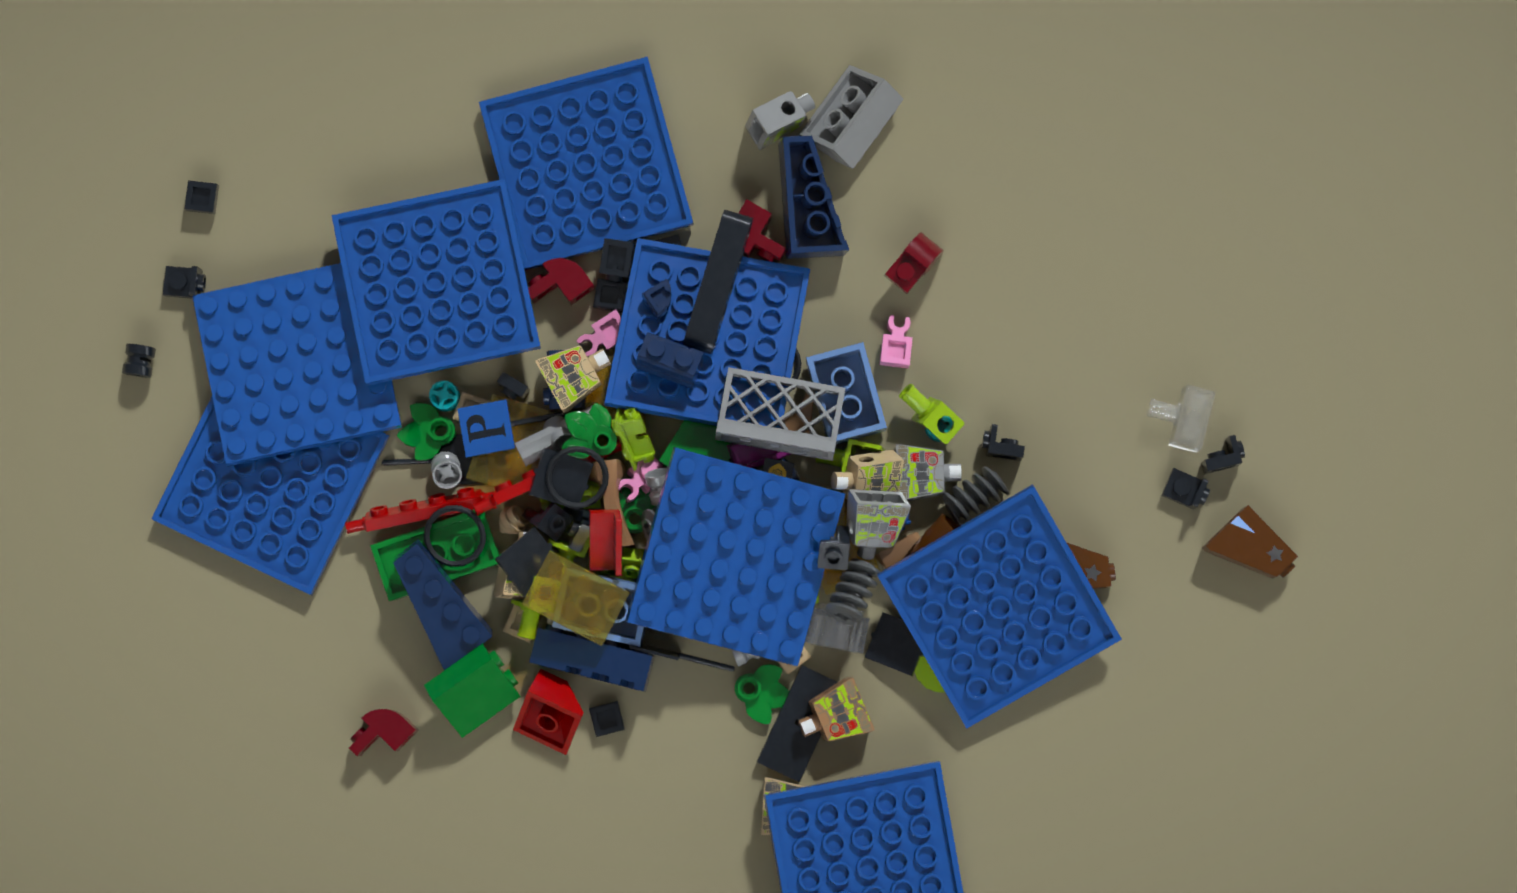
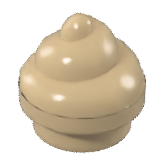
[499,505,529,534]

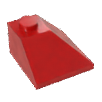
[513,669,584,755]

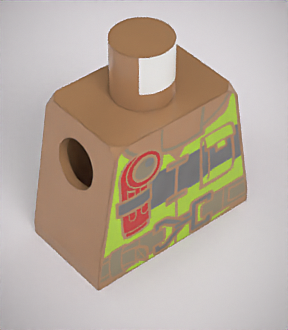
[798,677,875,742]

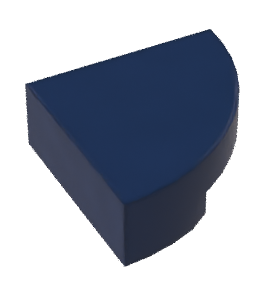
[642,279,671,320]

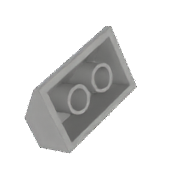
[799,65,904,169]

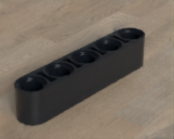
[683,210,753,354]

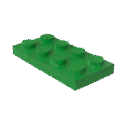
[370,510,499,602]

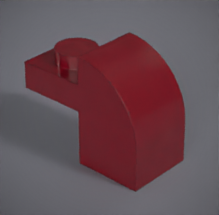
[739,199,786,263]
[884,232,944,294]
[528,258,595,306]
[349,709,419,756]

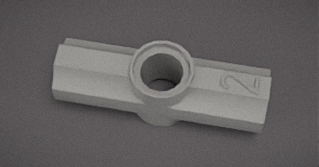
[515,405,593,466]

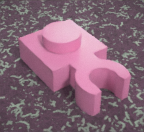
[577,310,621,357]
[879,315,913,369]
[619,457,663,503]

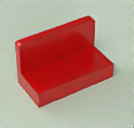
[589,509,622,576]

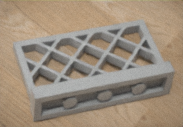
[715,367,846,461]

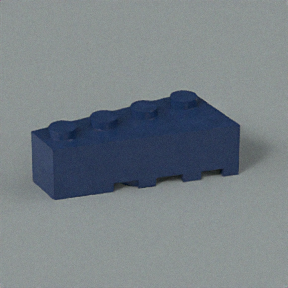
[778,135,849,259]
[393,540,493,670]
[529,624,655,692]

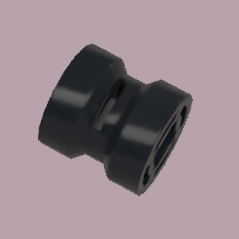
[122,344,156,378]

